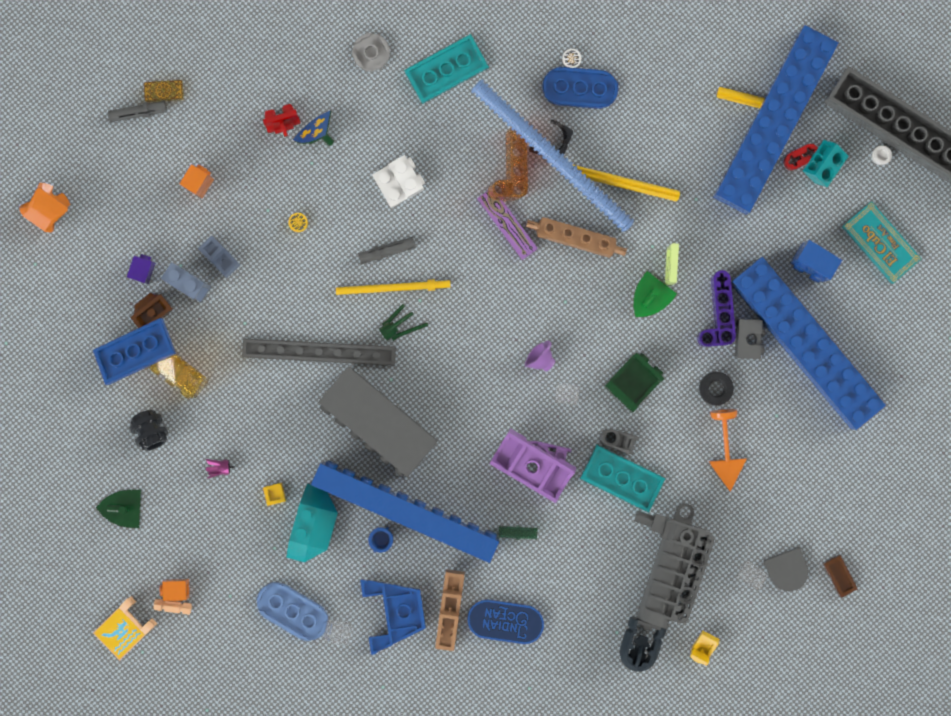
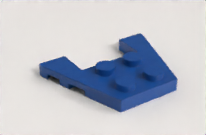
[360,579,426,655]

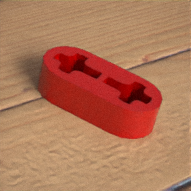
[783,144,818,171]

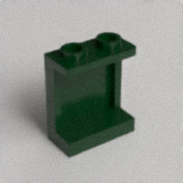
[604,352,665,412]

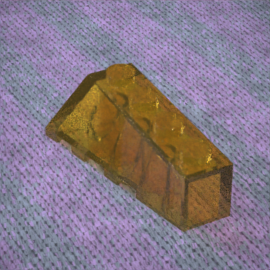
[149,354,210,399]

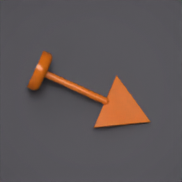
[708,409,747,492]

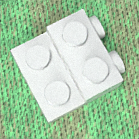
[372,155,425,208]

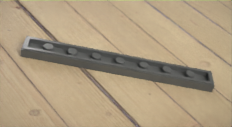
[242,338,396,366]

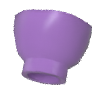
[525,340,555,371]

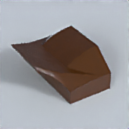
[130,293,173,328]

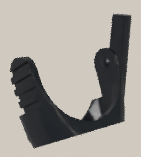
[529,119,573,156]

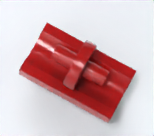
[263,104,301,137]

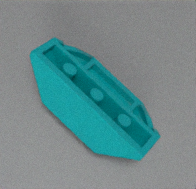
[286,483,338,563]

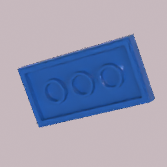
[93,318,176,385]

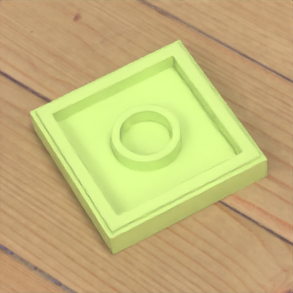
[665,243,679,285]

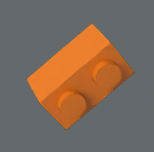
[179,164,214,199]

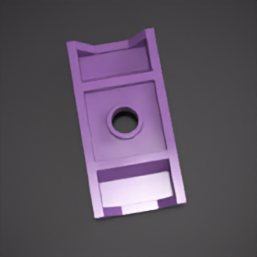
[489,428,576,503]

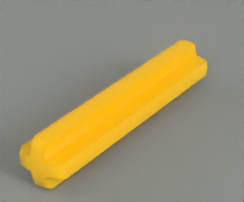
[717,87,765,108]

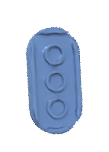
[257,582,328,641]

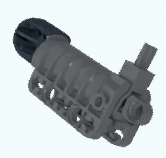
[620,503,714,672]

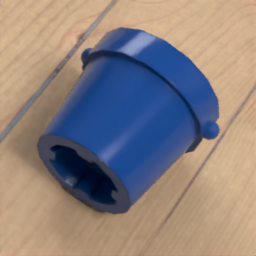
[368,527,394,553]

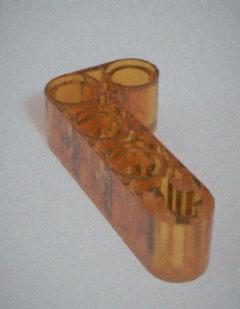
[488,127,528,201]

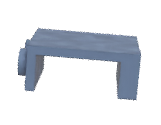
[161,262,212,303]

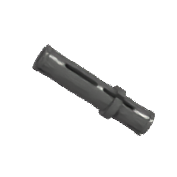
[108,100,167,123]
[358,237,416,265]

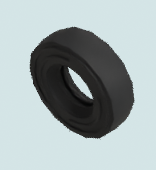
[699,371,734,406]

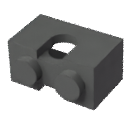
[735,319,765,359]

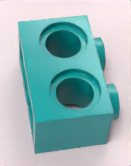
[803,140,849,188]

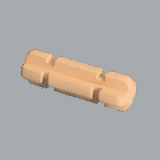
[153,599,192,615]

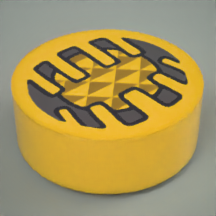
[288,213,308,233]

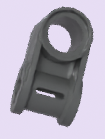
[600,428,639,455]

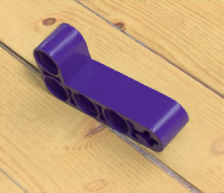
[697,270,736,347]

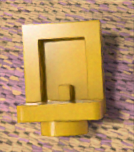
[690,630,720,666]

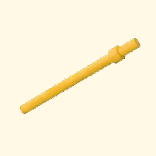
[336,279,451,295]

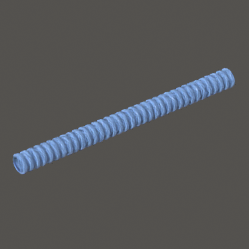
[471,79,634,232]

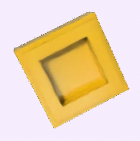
[263,483,287,506]

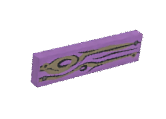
[477,187,538,260]

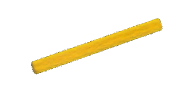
[573,165,680,201]

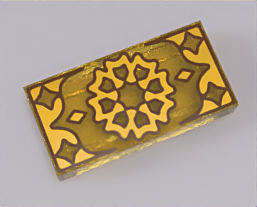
[144,80,184,102]

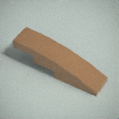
[435,569,465,651]

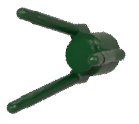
[379,304,429,341]

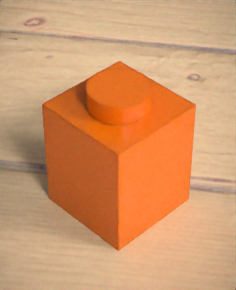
[160,579,190,601]

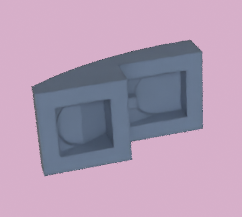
[198,235,240,278]

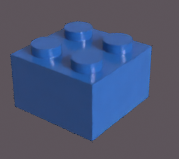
[790,240,843,283]

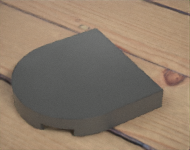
[763,547,808,592]

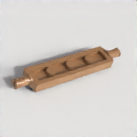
[526,217,627,258]

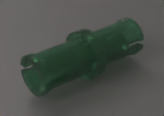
[499,525,538,540]

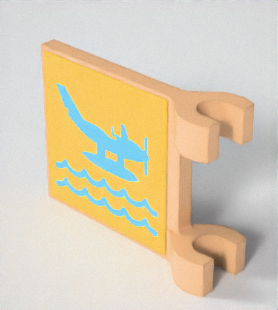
[93,596,158,661]

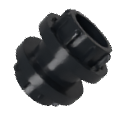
[129,410,168,451]

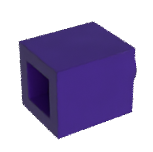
[127,254,156,284]

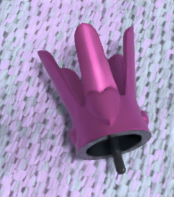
[206,459,235,479]

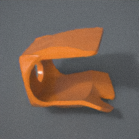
[19,183,71,233]

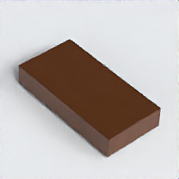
[822,555,858,598]

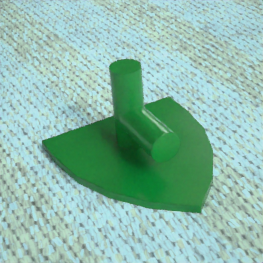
[633,271,677,317]

